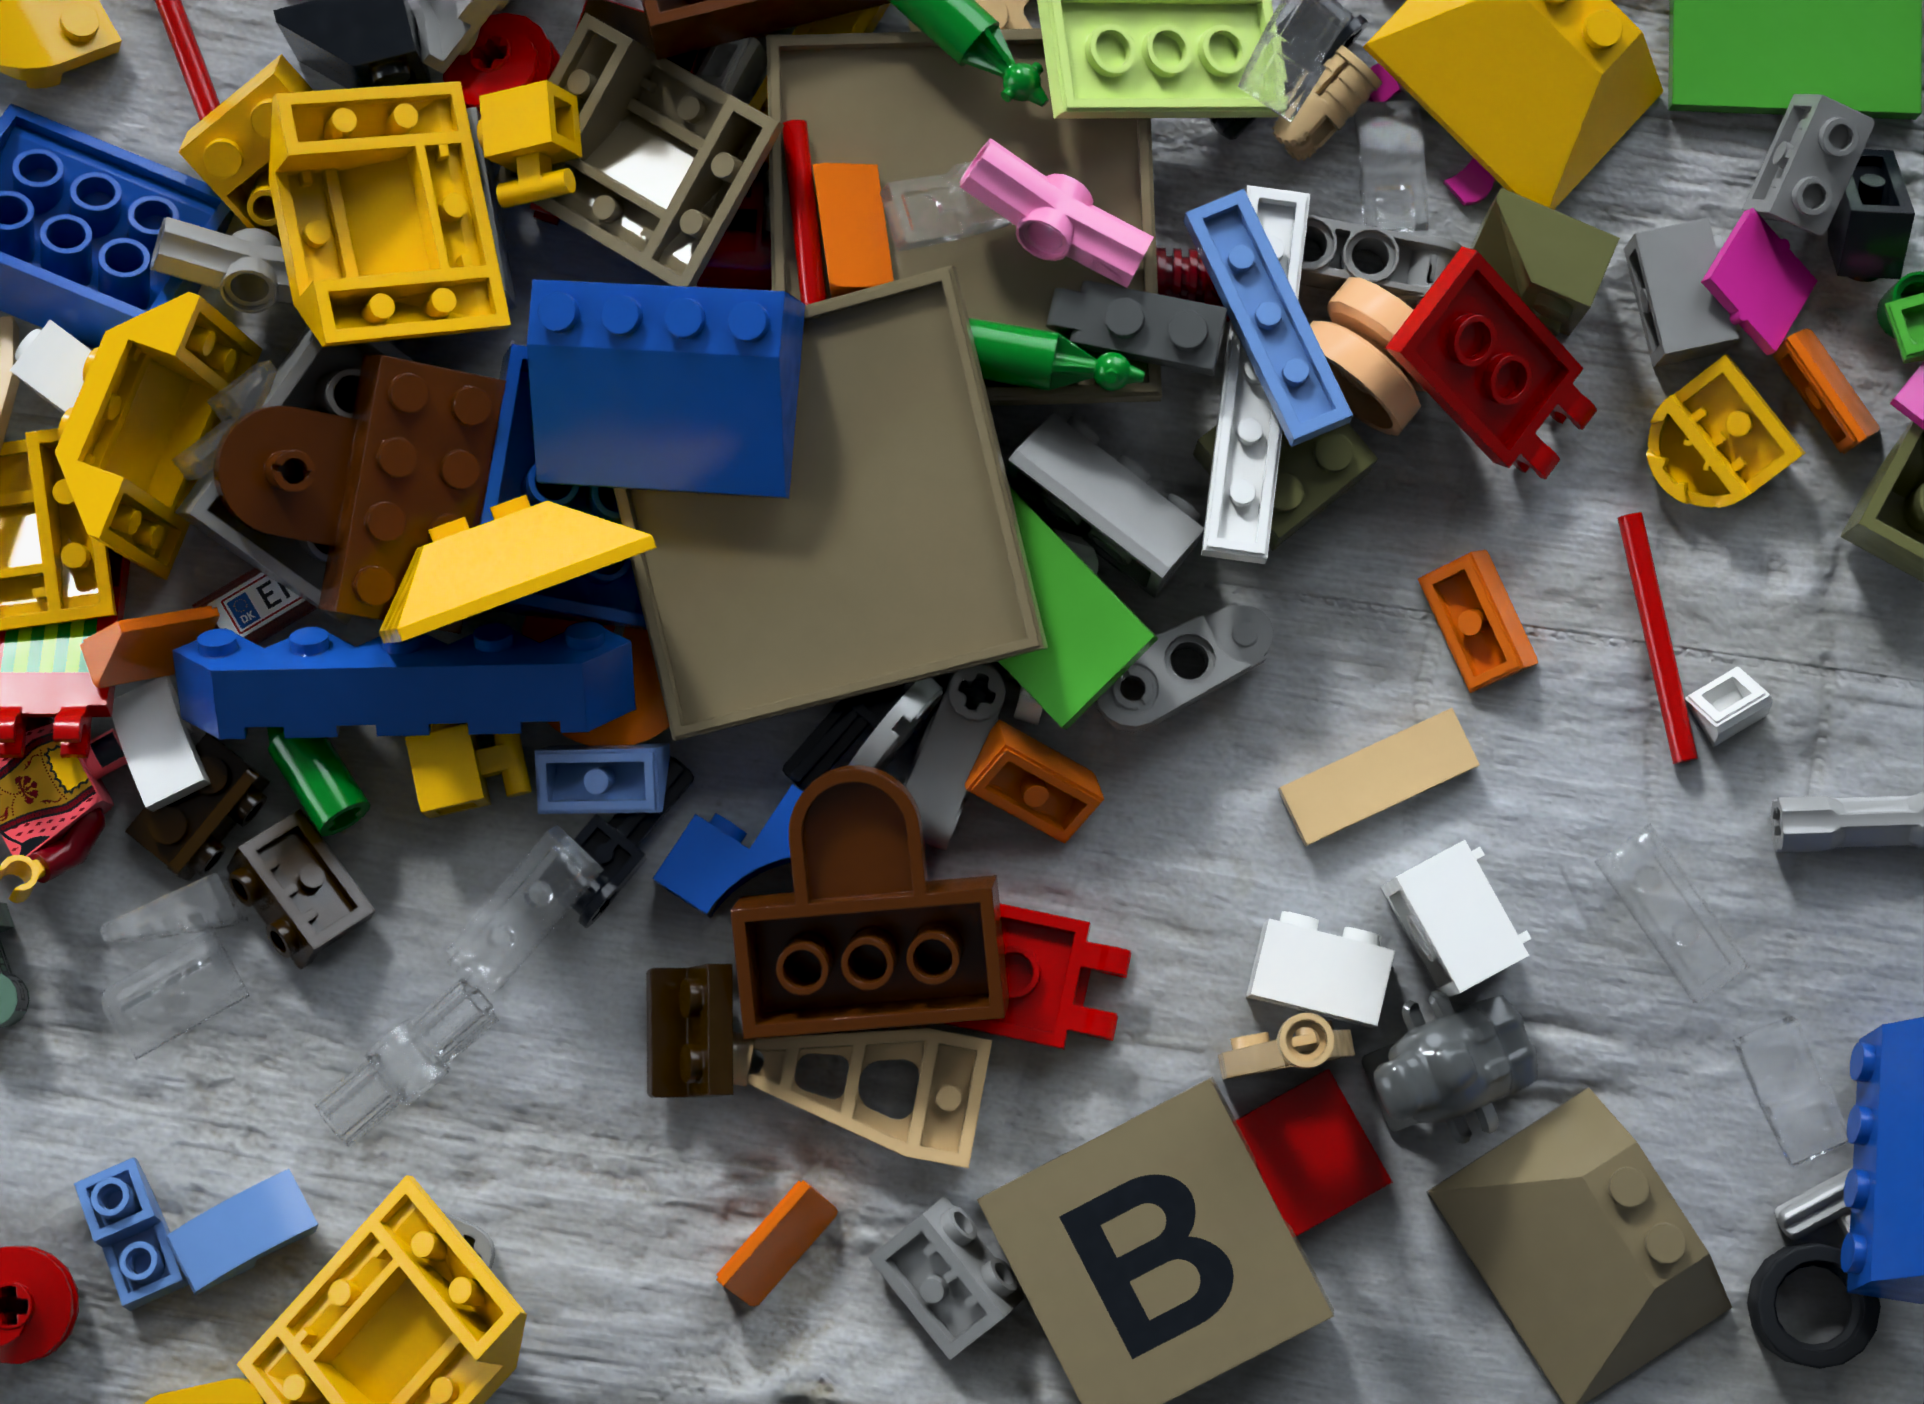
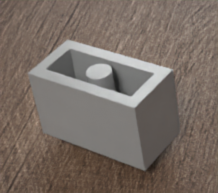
[1624,217,1742,368]

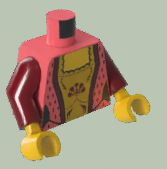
[0,717,128,903]

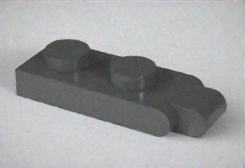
[1046,281,1228,376]

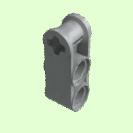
[1300,215,1462,309]
[903,664,1006,851]

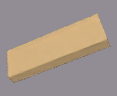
[1278,708,1480,847]

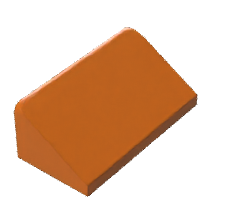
[813,163,894,298]
[1772,328,1880,454]
[1418,549,1538,693]
[80,606,220,688]
[964,720,1104,844]
[716,1180,838,1307]

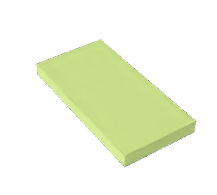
[1037,0,1288,119]

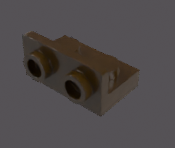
[125,733,270,881]
[227,809,376,969]
[646,964,734,1098]

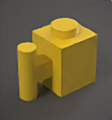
[477,80,582,208]
[405,723,532,819]

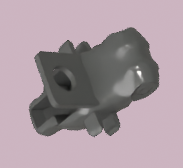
[1362,990,1538,1144]

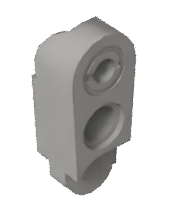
[1095,603,1274,733]

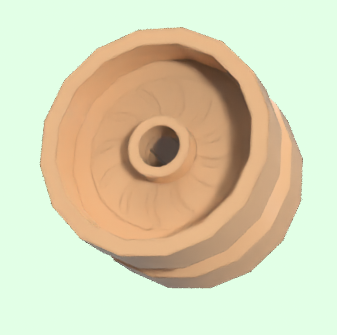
[1310,277,1426,436]

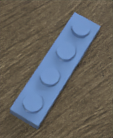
[1183,189,1353,447]

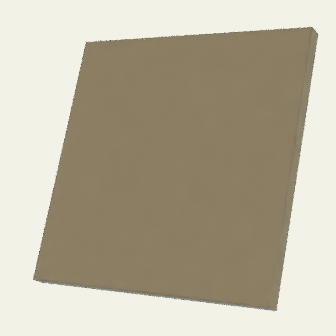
[766,28,1162,406]
[614,265,1048,741]

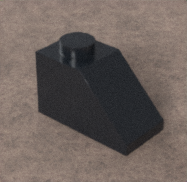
[1828,149,1915,282]

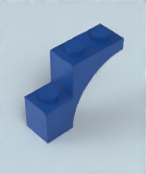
[653,784,804,918]

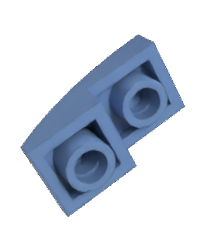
[74,1157,189,1311]
[166,1169,318,1295]

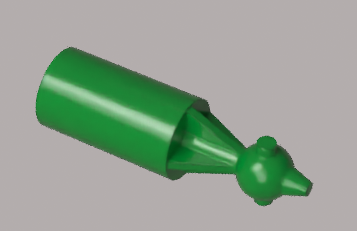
[888,0,1049,107]
[969,318,1145,391]
[267,727,371,836]

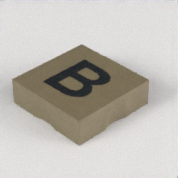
[977,1076,1334,1404]

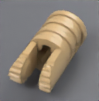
[1272,45,1383,161]

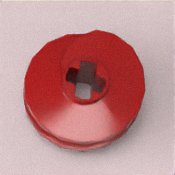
[443,13,560,115]
[0,1246,79,1364]

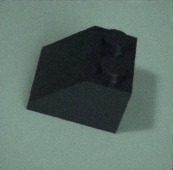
[273,0,432,89]

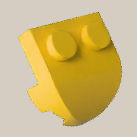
[0,0,122,89]
[1646,354,1806,508]

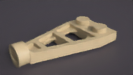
[1218,1013,1355,1080]
[733,1028,992,1168]

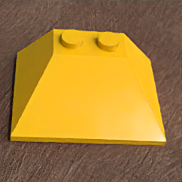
[1363,0,1664,210]
[269,81,511,347]
[55,292,263,580]
[0,428,117,632]
[379,495,657,644]
[237,1175,527,1404]

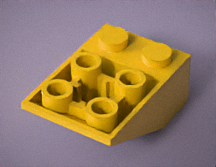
[178,54,314,243]

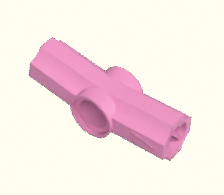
[959,138,1154,288]

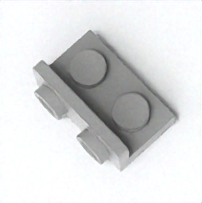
[1742,94,1875,236]
[868,1197,1025,1360]

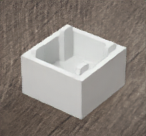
[1381,840,1532,997]

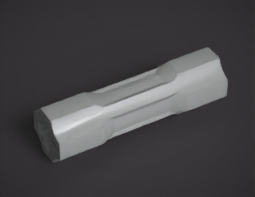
[1770,792,1924,853]

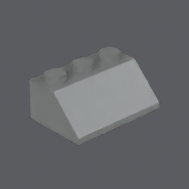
[1006,413,1204,598]

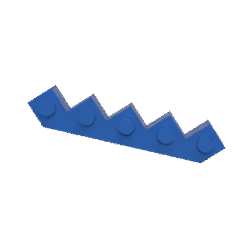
[172,621,636,740]

